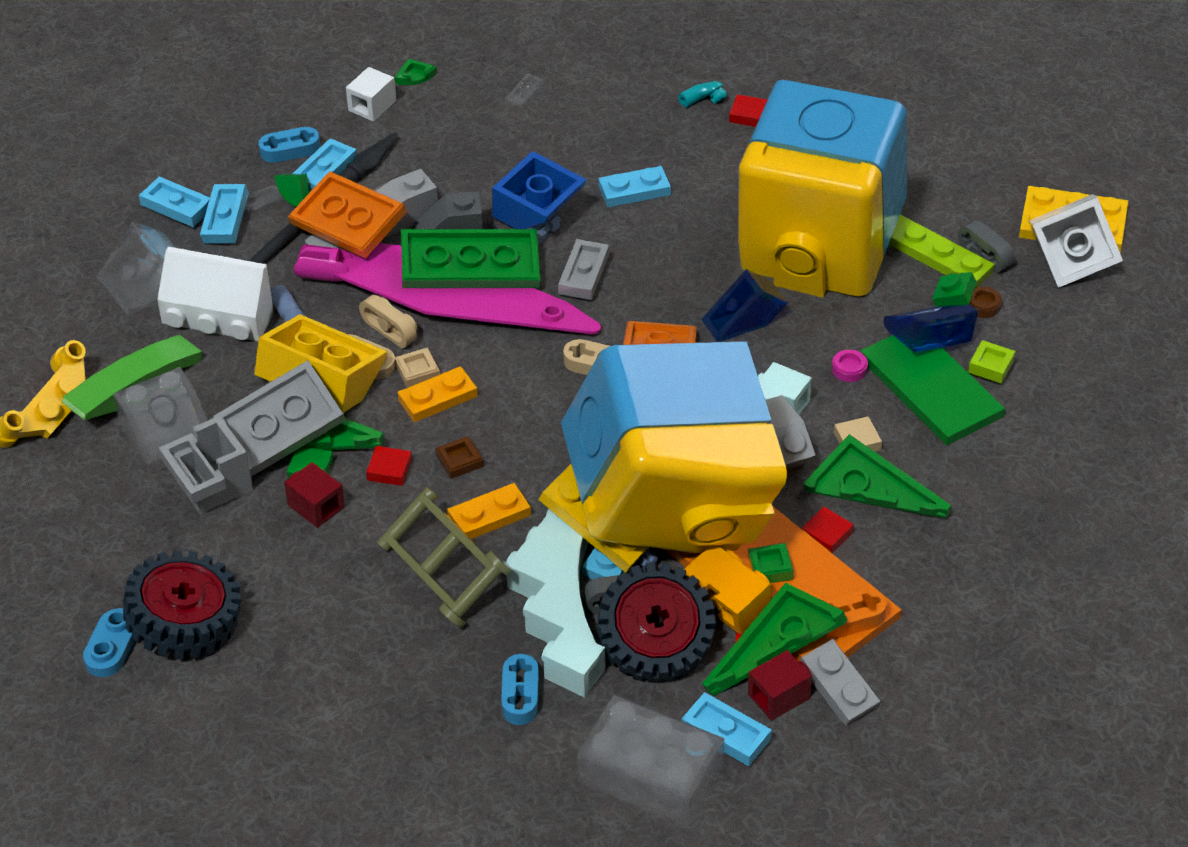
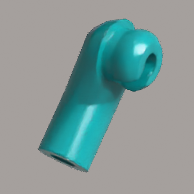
[678,81,727,108]

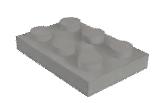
[214,360,346,477]

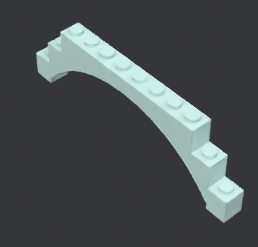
[506,362,812,698]

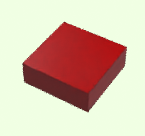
[729,94,768,127]
[366,446,412,486]
[801,507,854,553]

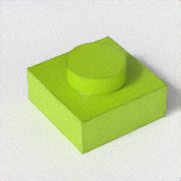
[968,340,1016,384]

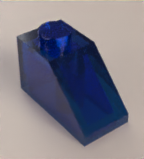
[701,269,788,342]

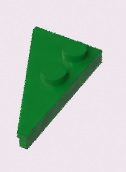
[702,582,847,696]

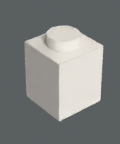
[346,67,396,121]

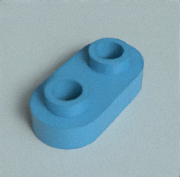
[83,608,135,677]

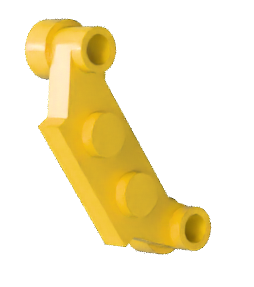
[0,340,86,448]

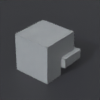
[158,415,253,514]

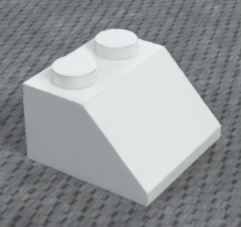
[1029,194,1123,288]

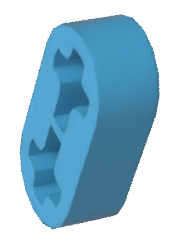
[259,127,320,163]
[501,654,539,725]

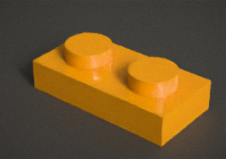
[397,366,478,422]
[447,483,531,539]

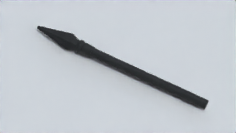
[249,132,398,264]

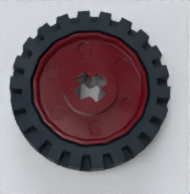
[123,550,241,659]
[597,562,715,683]

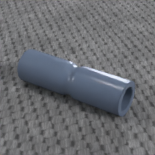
[270,285,305,322]

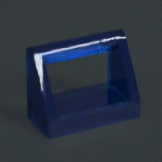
[884,304,978,353]

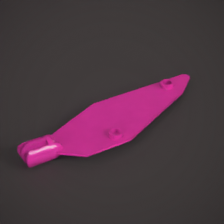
[294,243,601,334]

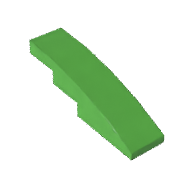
[62,334,202,420]

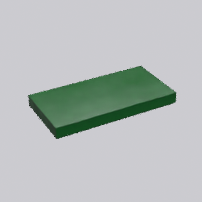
[401,229,540,288]
[860,324,1005,446]

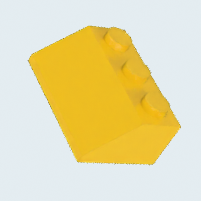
[254,314,387,413]

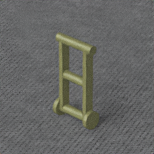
[377,486,514,629]

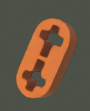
[824,589,887,638]

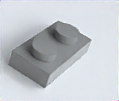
[558,239,609,300]
[800,639,880,726]

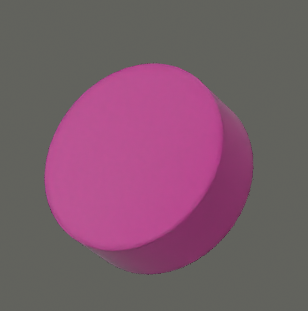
[832,350,868,382]

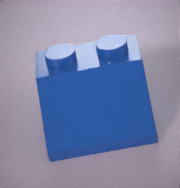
[492,151,586,229]

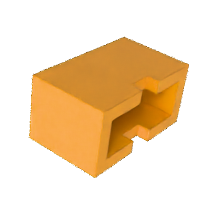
[684,545,772,633]

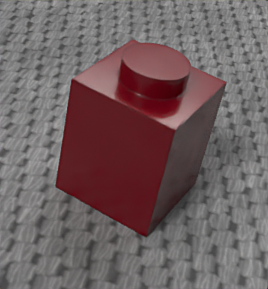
[284,462,345,528]
[748,650,812,721]

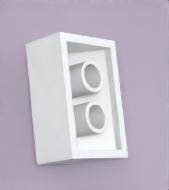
[157,247,274,341]

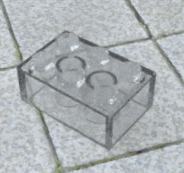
[577,695,725,827]

